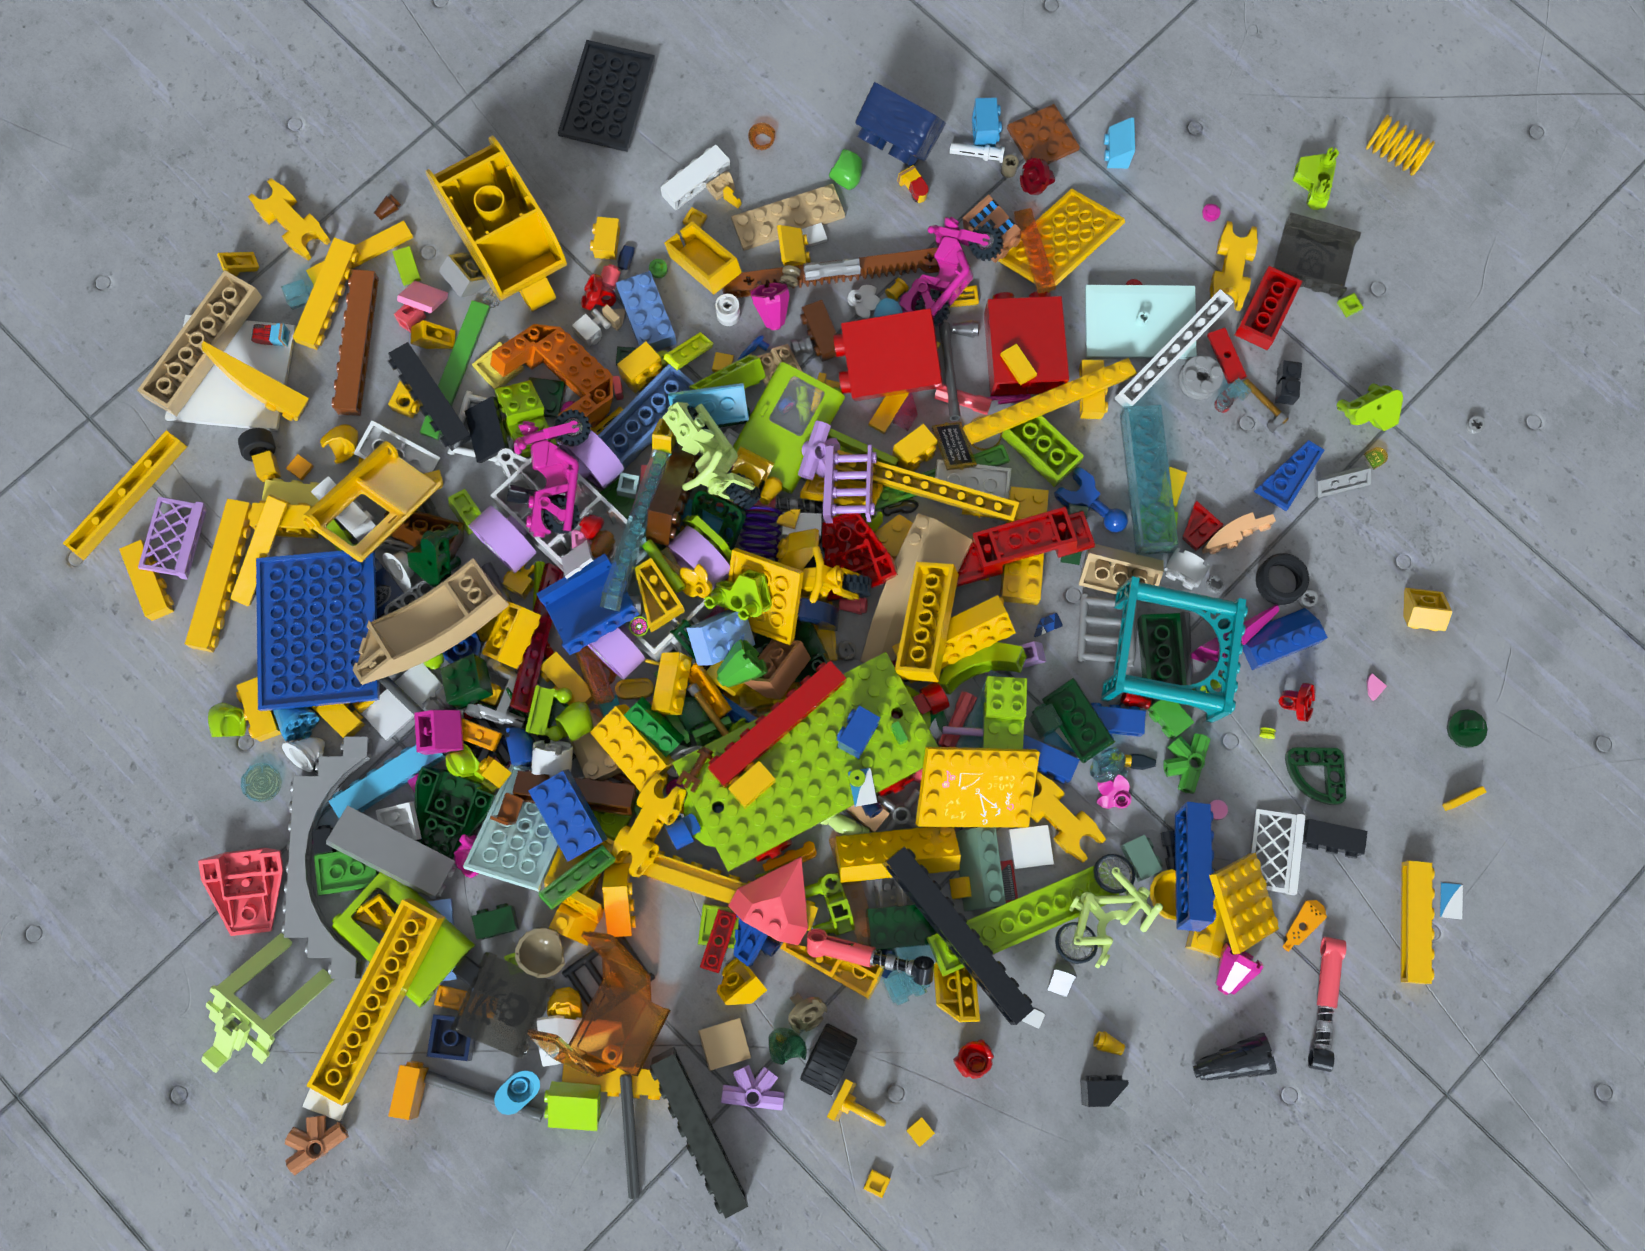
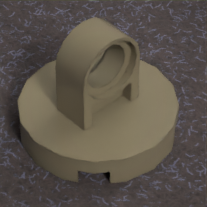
[788,992,827,1033]

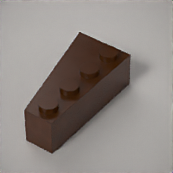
[384,511,464,561]

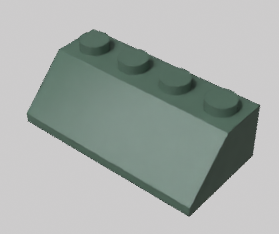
[955,827,1006,911]

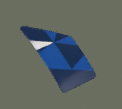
[1034,613,1063,637]

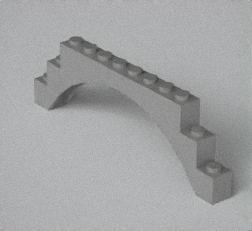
[282,737,372,979]

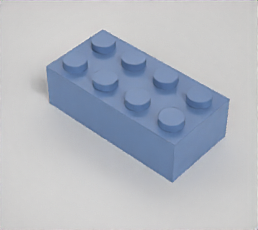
[616,271,677,351]

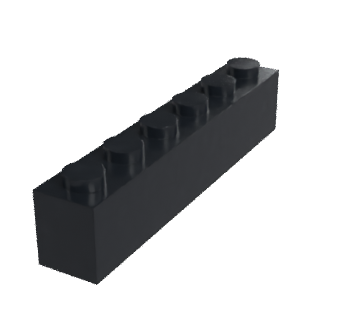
[388,342,471,451]

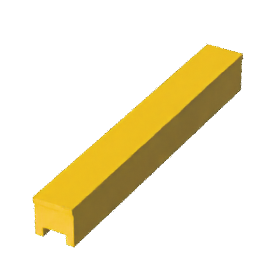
[63,430,188,560]

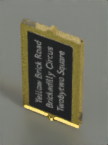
[931,422,977,470]

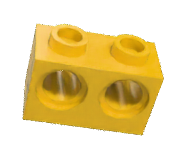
[388,381,421,419]

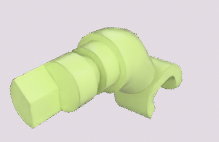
[821,813,869,836]

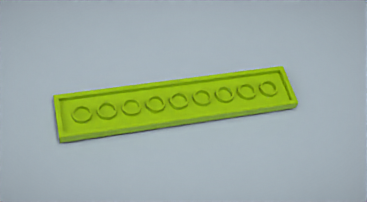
[927,861,1119,976]

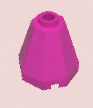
[750,283,790,330]
[1215,942,1264,995]

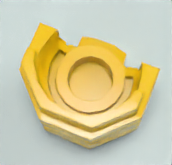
[547,987,583,1020]

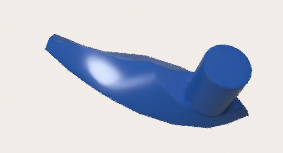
[738,335,770,360]

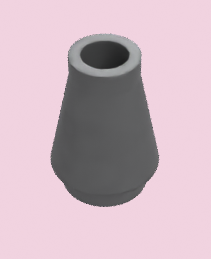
[952,320,979,338]

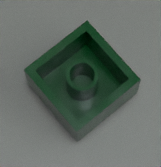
[440,653,493,710]

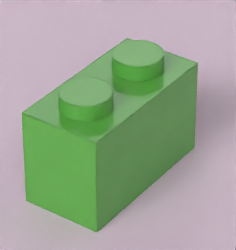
[1148,700,1194,739]

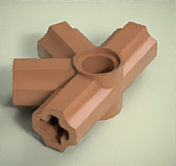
[285,1115,349,1176]

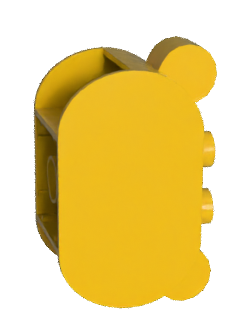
[425,135,567,312]

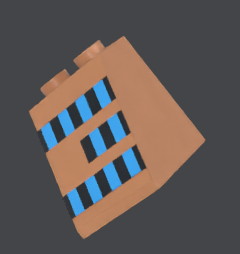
[963,194,1021,263]

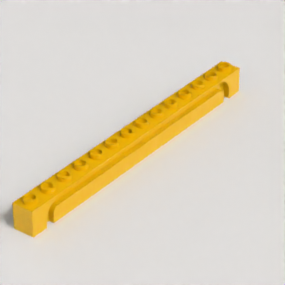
[582,849,818,931]

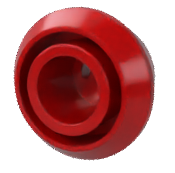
[579,515,605,540]

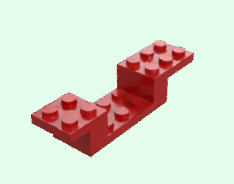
[956,507,1095,587]

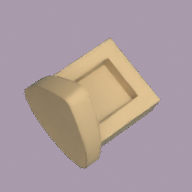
[706,171,735,201]
[602,305,625,331]

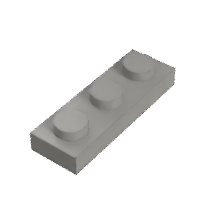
[1315,465,1371,498]

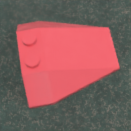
[198,848,283,936]

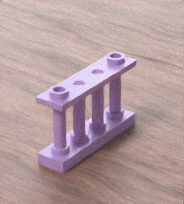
[823,445,877,523]

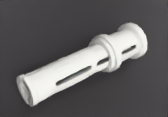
[950,142,1005,163]

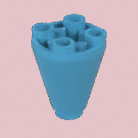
[273,707,319,742]

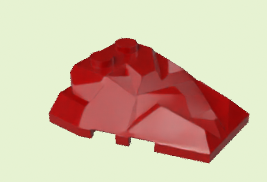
[822,513,898,602]

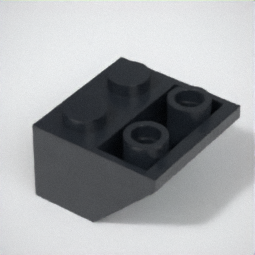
[1080,1075,1129,1107]

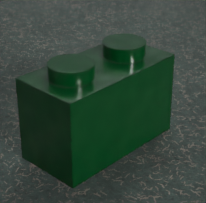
[471,903,519,941]

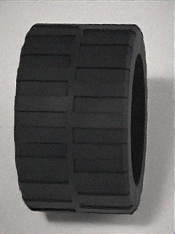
[800,1023,858,1095]

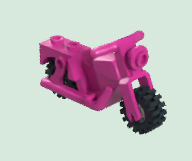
[899,217,1004,326]
[514,409,591,538]

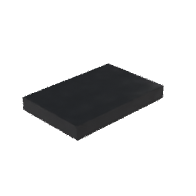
[464,396,509,463]

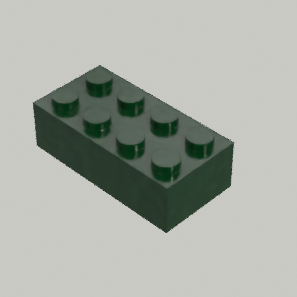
[1137,613,1187,685]
[865,905,937,950]

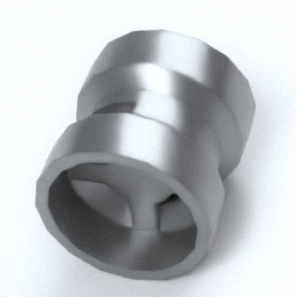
[790,335,813,357]

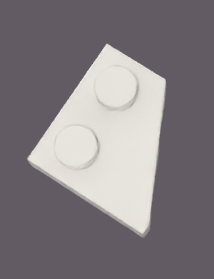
[376,802,422,840]

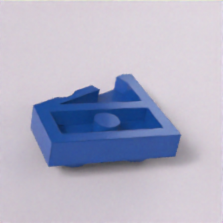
[734,915,768,966]

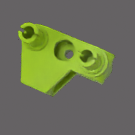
[1293,147,1339,210]
[1336,383,1403,431]
[704,569,772,620]
[805,872,855,936]

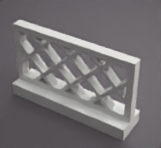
[1251,809,1305,895]

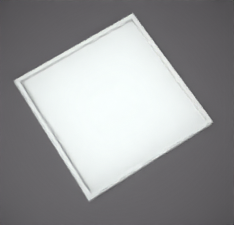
[165,315,296,431]

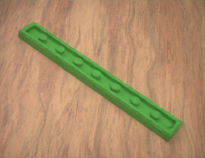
[420,300,490,440]
[875,444,1010,511]

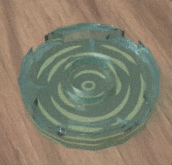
[241,763,282,802]

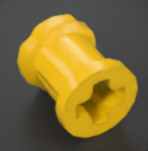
[885,278,909,301]

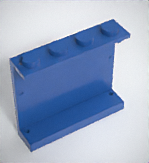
[536,554,640,655]

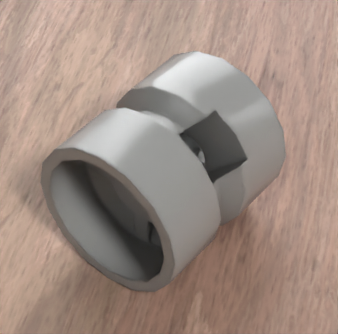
[422,686,455,711]

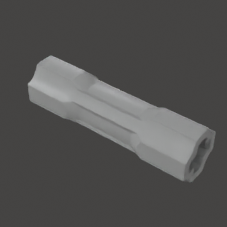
[804,257,861,281]

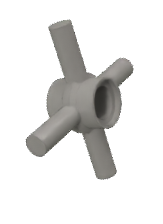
[876,788,922,832]

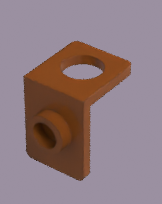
[490,793,524,825]

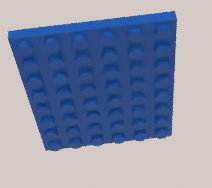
[256,550,380,711]

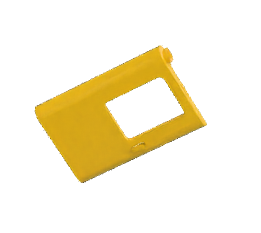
[303,441,442,562]

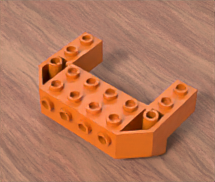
[490,324,613,428]

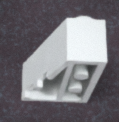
[311,476,376,542]

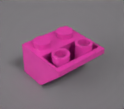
[414,710,464,755]

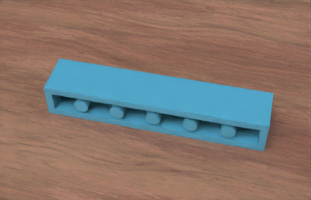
[328,745,446,818]

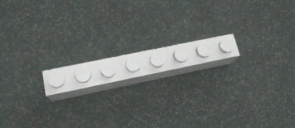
[1114,289,1233,411]

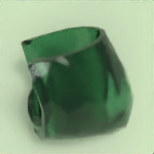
[677,695,711,735]
[768,1027,807,1065]

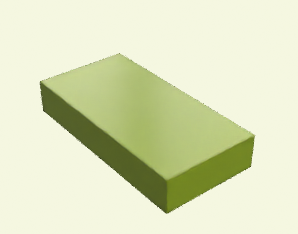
[392,246,421,286]

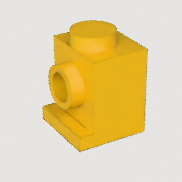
[481,683,505,707]

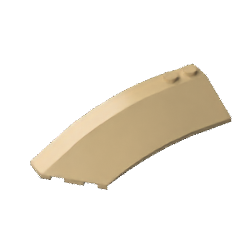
[860,513,973,663]
[353,558,509,685]

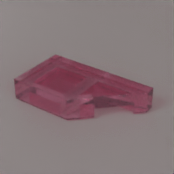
[892,393,918,431]

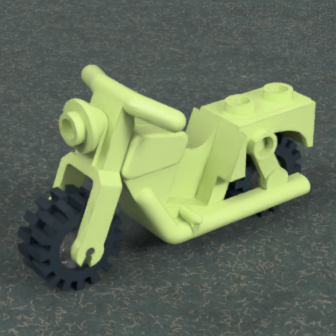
[662,402,761,510]

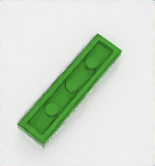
[539,845,615,910]

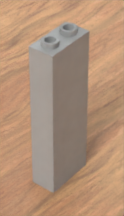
[326,805,456,900]

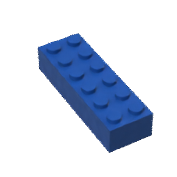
[1175,802,1216,932]

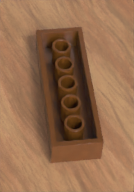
[646,443,700,546]

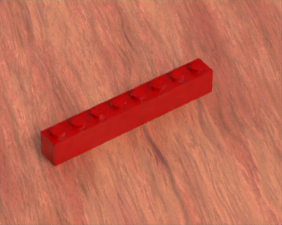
[708,660,847,788]

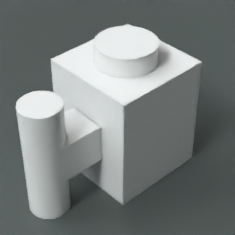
[572,309,611,347]

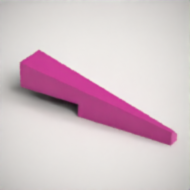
[1191,604,1279,663]

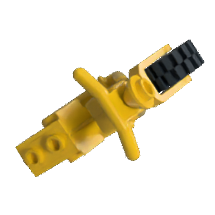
[800,546,872,603]

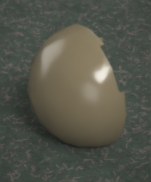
[515,927,565,978]

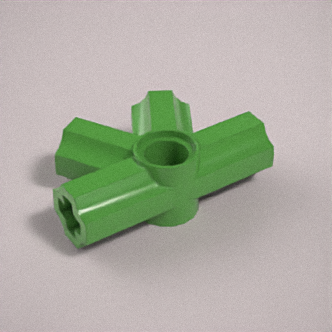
[1163,733,1211,794]

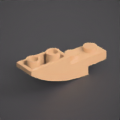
[1202,512,1276,554]

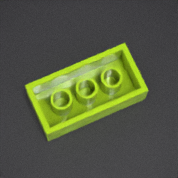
[1001,415,1084,488]

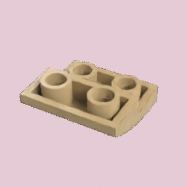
[757,344,803,386]
[698,1018,751,1071]

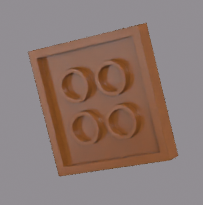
[1007,104,1080,164]

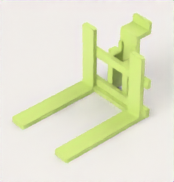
[202,933,334,1073]

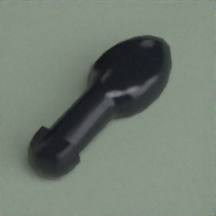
[883,499,919,516]

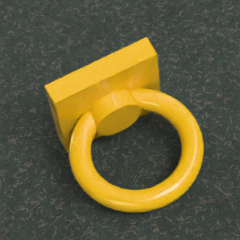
[827,1079,886,1127]

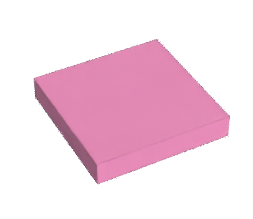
[397,281,448,313]

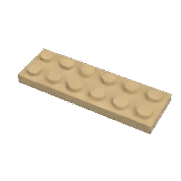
[731,184,845,251]

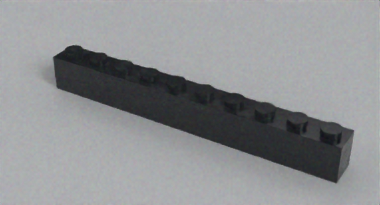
[882,846,1034,1025]

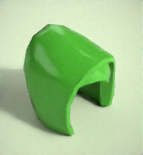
[829,149,863,190]

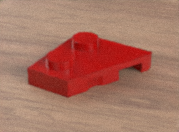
[1182,501,1224,551]

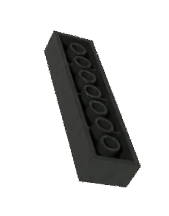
[649,1047,748,1219]

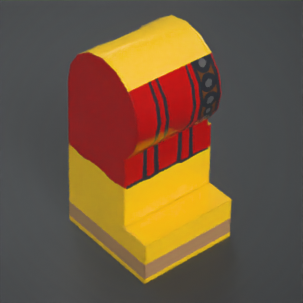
[897,165,928,203]

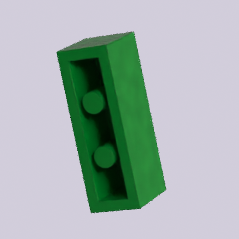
[623,696,685,757]

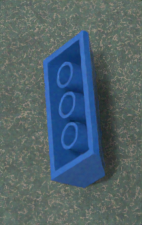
[1243,608,1328,670]

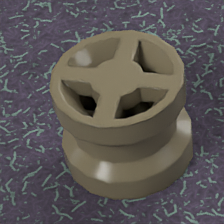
[780,265,801,287]

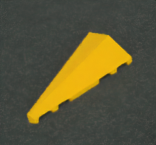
[780,942,885,1000]

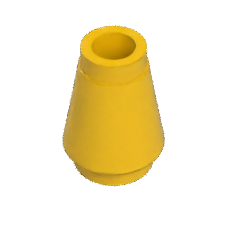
[759,477,782,505]
[1093,1031,1125,1056]

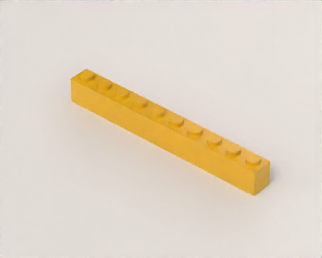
[835,450,1021,523]

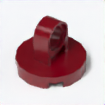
[1020,158,1055,195]

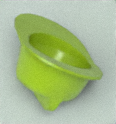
[445,743,484,783]

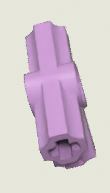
[798,421,840,480]
[721,1065,784,1111]

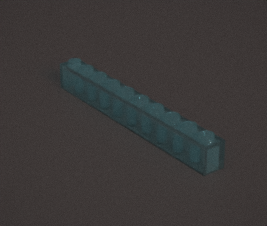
[600,449,671,612]

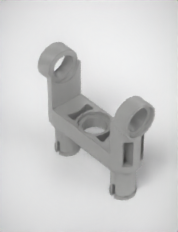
[465,659,540,728]

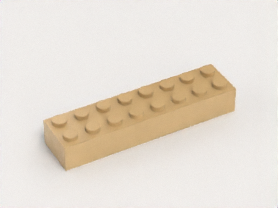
[137,270,262,417]

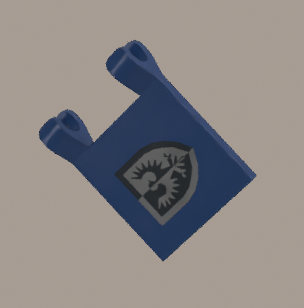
[375,557,404,619]

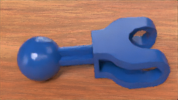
[1054,467,1128,533]

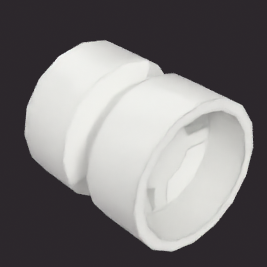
[715,294,740,326]

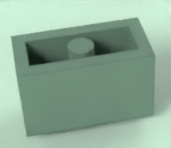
[1120,834,1163,882]

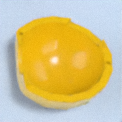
[1149,869,1176,921]

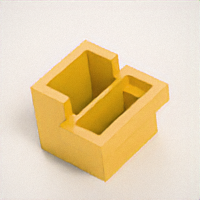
[731,446,775,489]

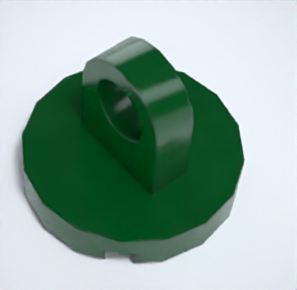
[1447,709,1488,748]

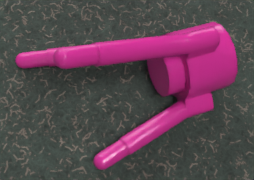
[988,394,1031,404]

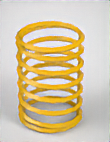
[1365,114,1435,176]

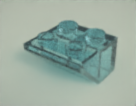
[881,972,930,1005]

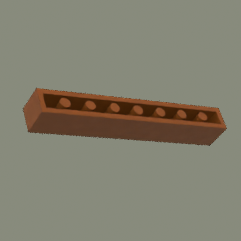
[332,270,379,416]

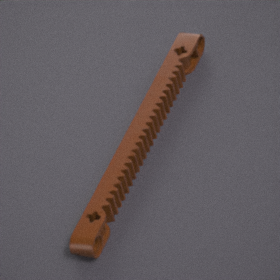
[722,247,940,298]

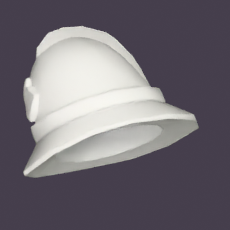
[282,737,325,772]

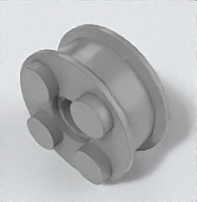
[1179,356,1223,400]

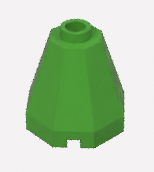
[717,639,768,687]

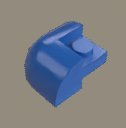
[506,727,535,767]

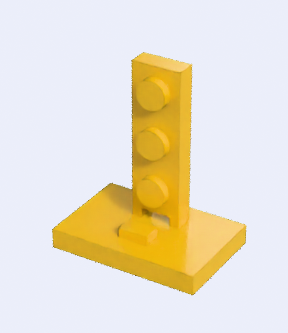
[544,838,614,923]

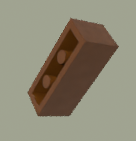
[800,300,837,362]

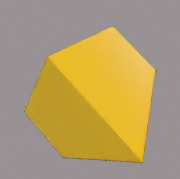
[352,894,395,933]

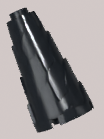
[1193,1033,1277,1081]

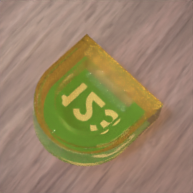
[1364,447,1388,470]

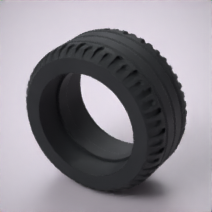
[1255,553,1309,605]

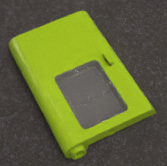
[733,362,845,494]

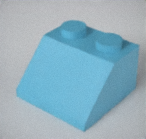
[1103,118,1135,169]

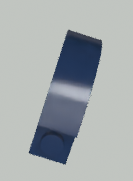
[797,598,840,631]

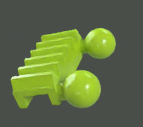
[526,685,572,742]

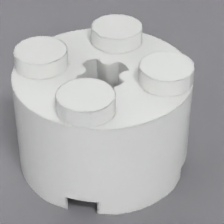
[1164,548,1210,590]
[531,740,573,778]

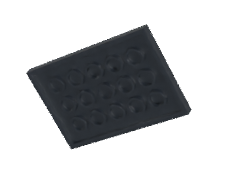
[558,40,655,152]

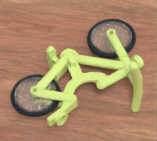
[1055,854,1163,968]

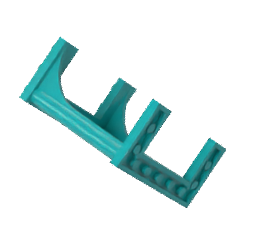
[1101,576,1248,723]

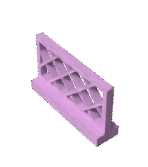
[138,497,207,580]

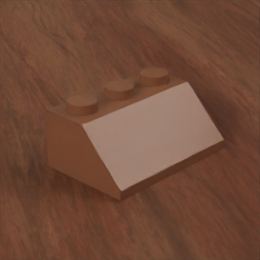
[745,639,811,699]

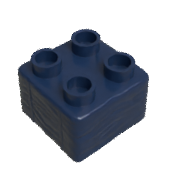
[855,82,946,166]

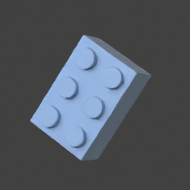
[687,609,755,665]

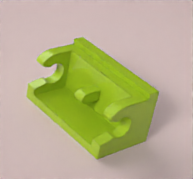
[448,489,481,535]

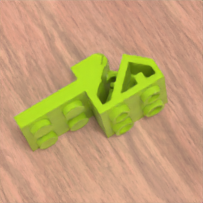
[495,380,557,458]
[983,676,1027,749]

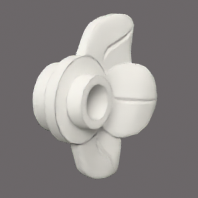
[847,285,881,319]

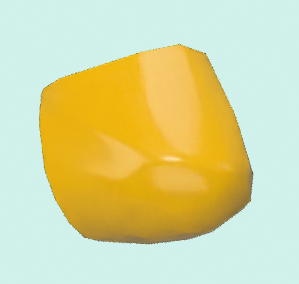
[320,424,358,464]

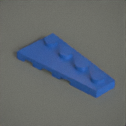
[1254,440,1325,511]

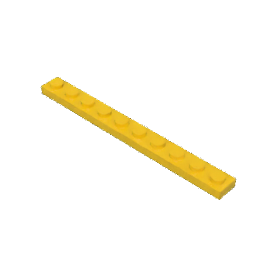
[963,358,1137,445]

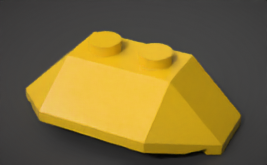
[934,962,980,1022]

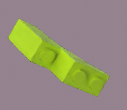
[938,642,1027,695]

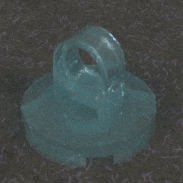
[1090,747,1128,783]

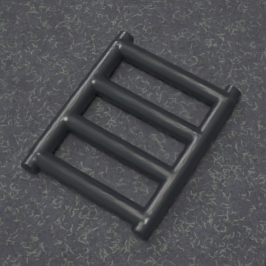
[562,936,656,1022]

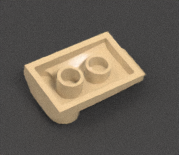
[568,711,623,781]

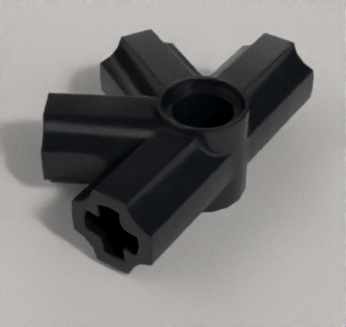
[463,717,511,767]

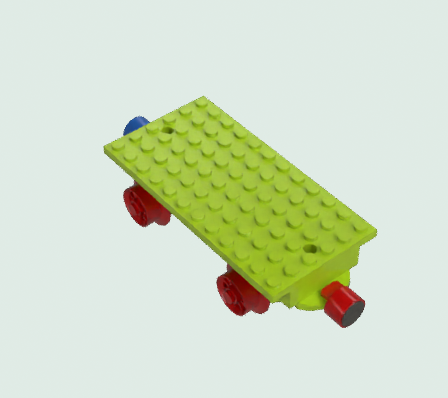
[664,652,950,872]

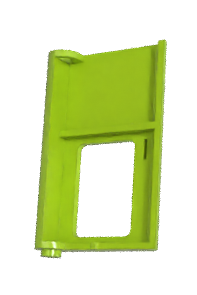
[332,872,476,1008]

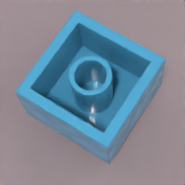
[972,98,1002,147]

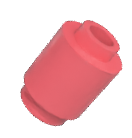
[600,264,621,290]

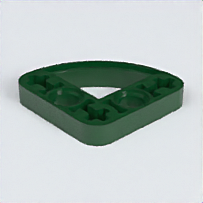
[691,490,746,551]
[1285,747,1346,805]

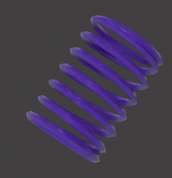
[739,505,782,562]

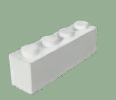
[661,145,730,211]

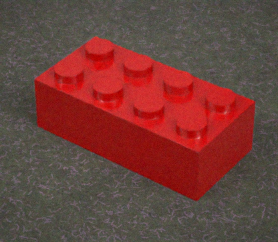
[1234,266,1302,350]

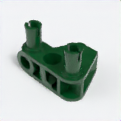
[407,523,461,587]

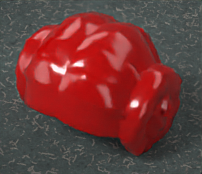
[953,1039,994,1079]

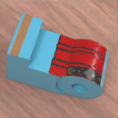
[251,323,290,347]

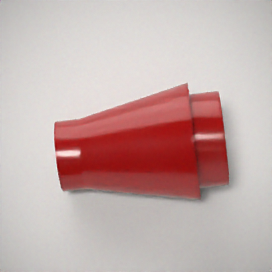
[1121,692,1151,709]

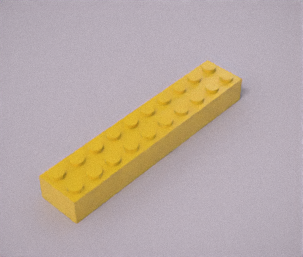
[307,898,445,1106]

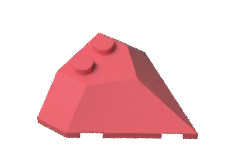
[728,856,808,945]

